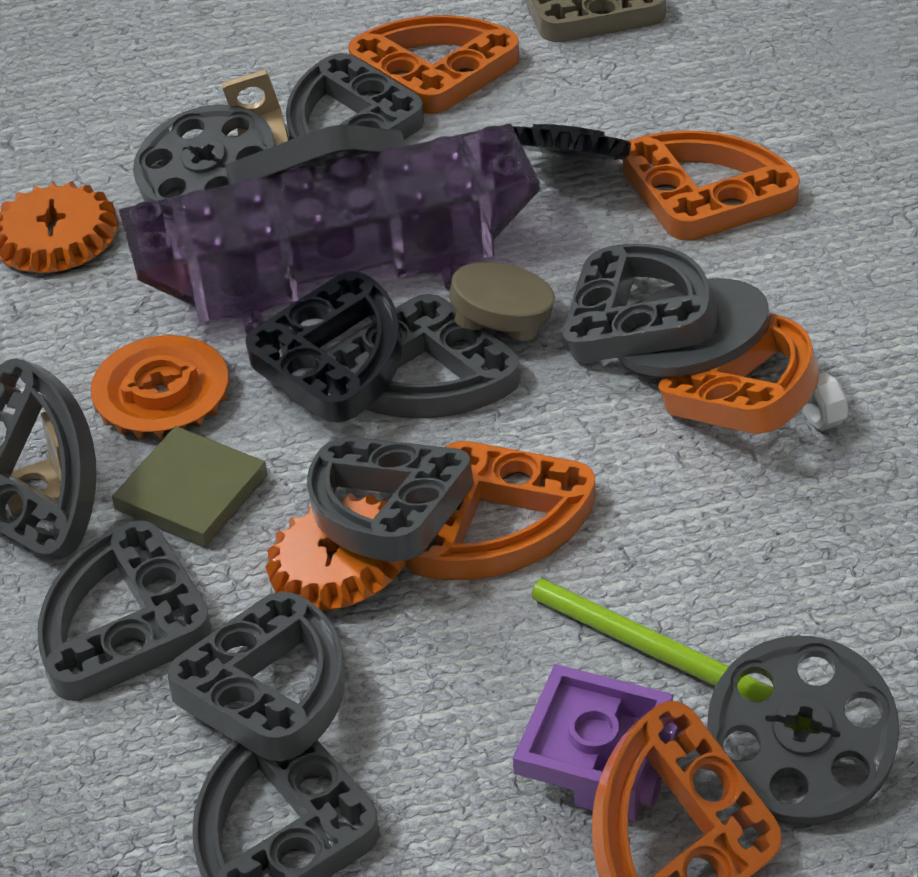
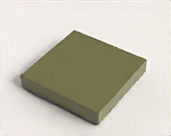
[112,426,268,547]

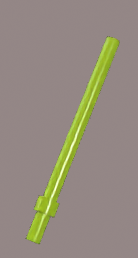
[532,578,820,734]

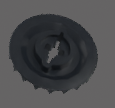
[503,124,631,160]

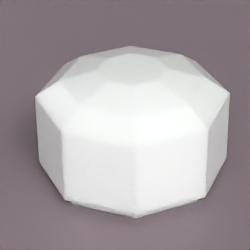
[803,372,848,431]

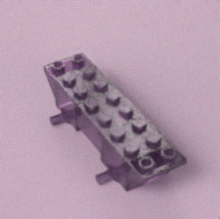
[119,123,540,335]

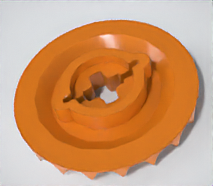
[0,181,118,273]
[91,335,230,440]
[265,493,407,611]

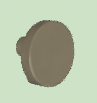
[449,262,555,341]

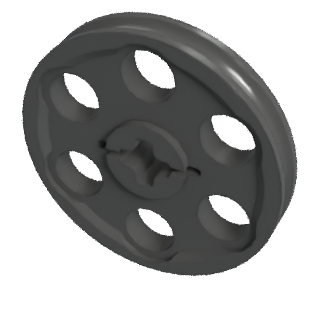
[133,105,276,222]
[707,635,899,825]

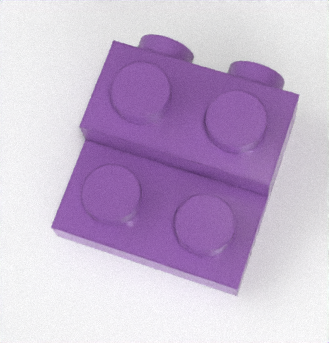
[513,664,680,822]

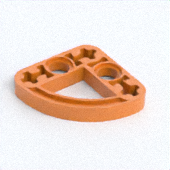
[348,15,520,114]
[622,130,800,241]
[658,313,819,434]
[406,441,596,580]
[592,701,782,877]

